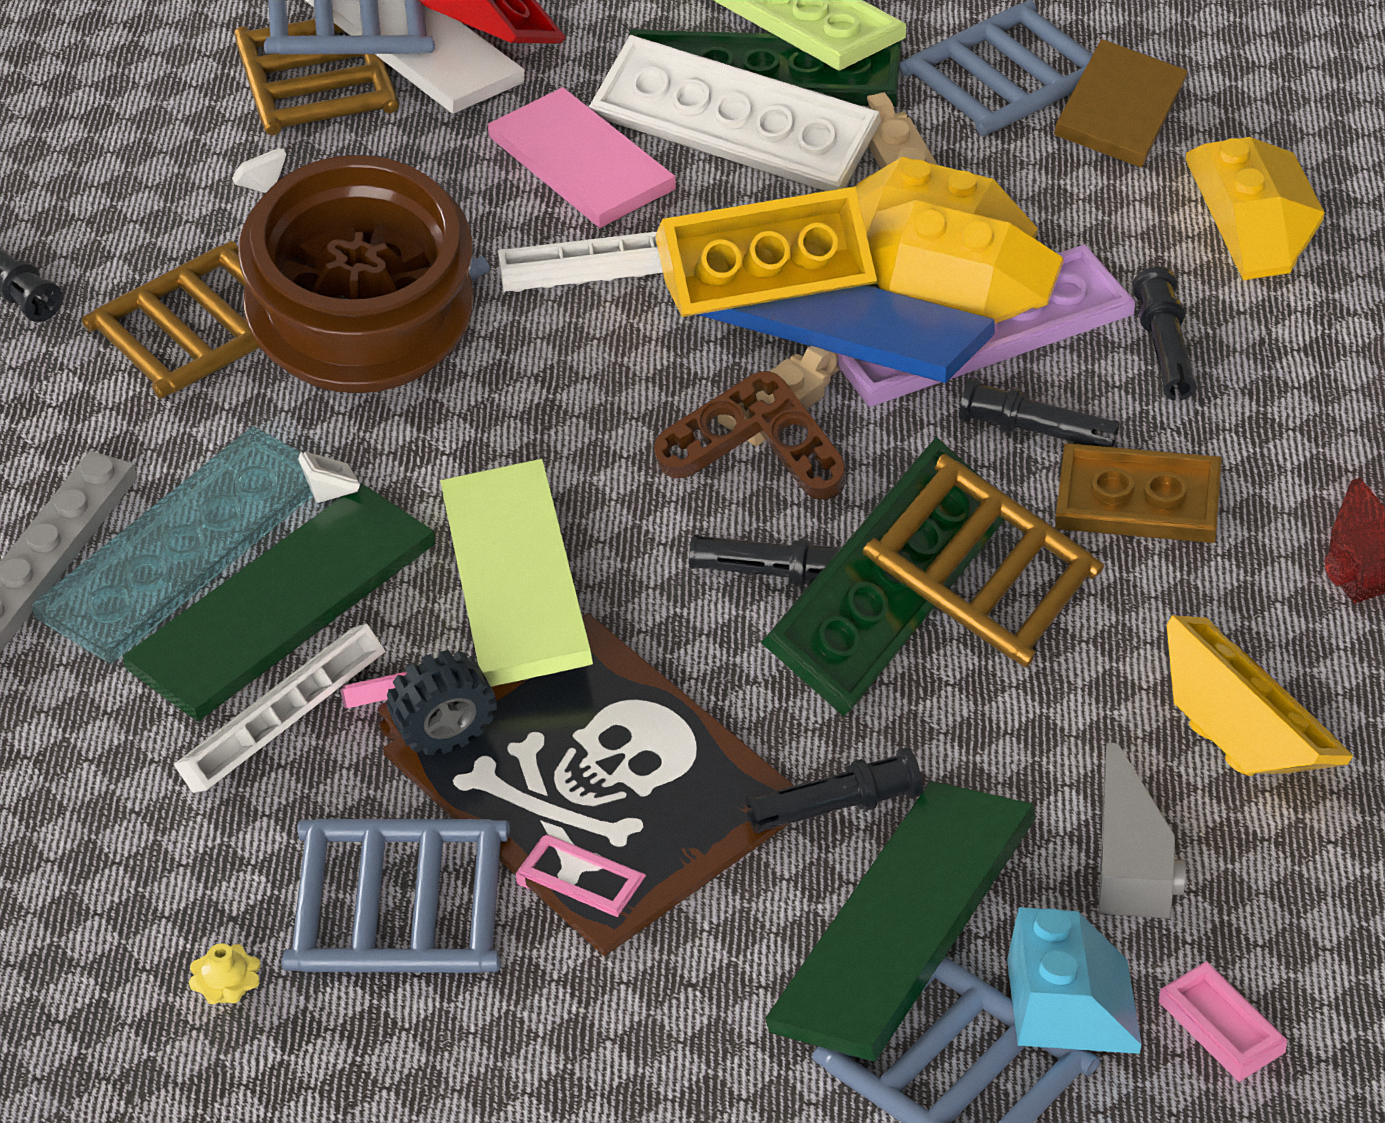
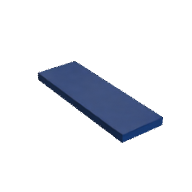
[697,285,995,383]

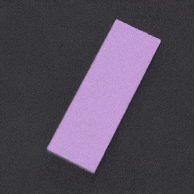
[838,244,1135,408]

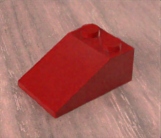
[419,0,566,44]

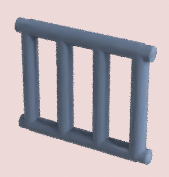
[264,0,435,55]
[899,0,1093,136]
[281,819,510,973]
[812,956,1100,1123]

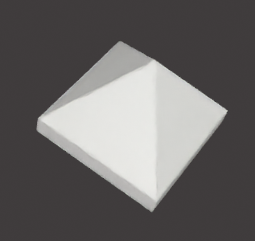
[232,148,286,193]
[298,452,360,503]

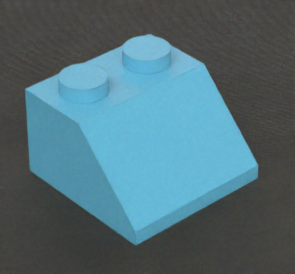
[1007,907,1142,1054]

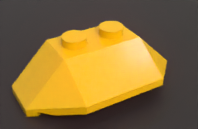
[1185,137,1325,280]
[856,156,1038,239]
[867,200,1064,323]
[1167,615,1353,776]

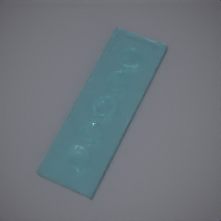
[31,426,313,664]

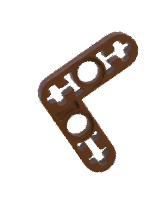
[654,371,846,500]

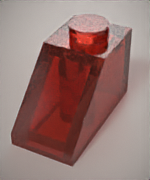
[1325,478,1385,604]

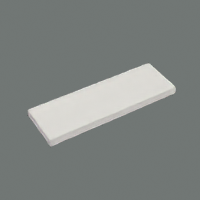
[305,0,525,114]
[589,35,881,191]

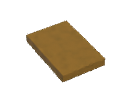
[1053,39,1188,168]
[1055,443,1222,543]

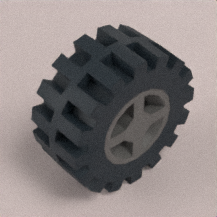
[386,650,497,755]

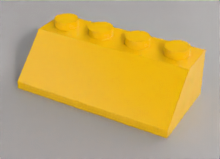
[655,186,877,317]

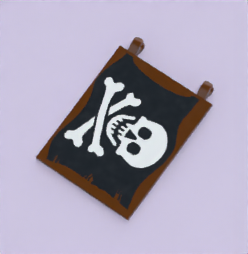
[378,613,794,957]

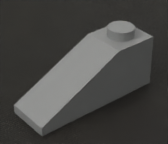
[1099,743,1186,919]

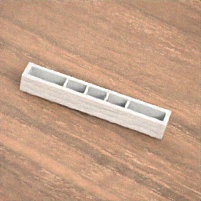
[498,232,663,292]
[173,624,386,793]

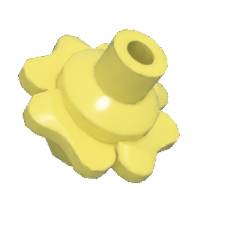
[189,943,261,1004]

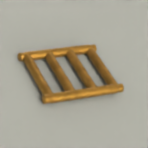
[234,19,399,135]
[82,241,260,399]
[863,454,1104,667]

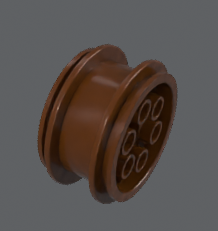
[239,155,473,393]

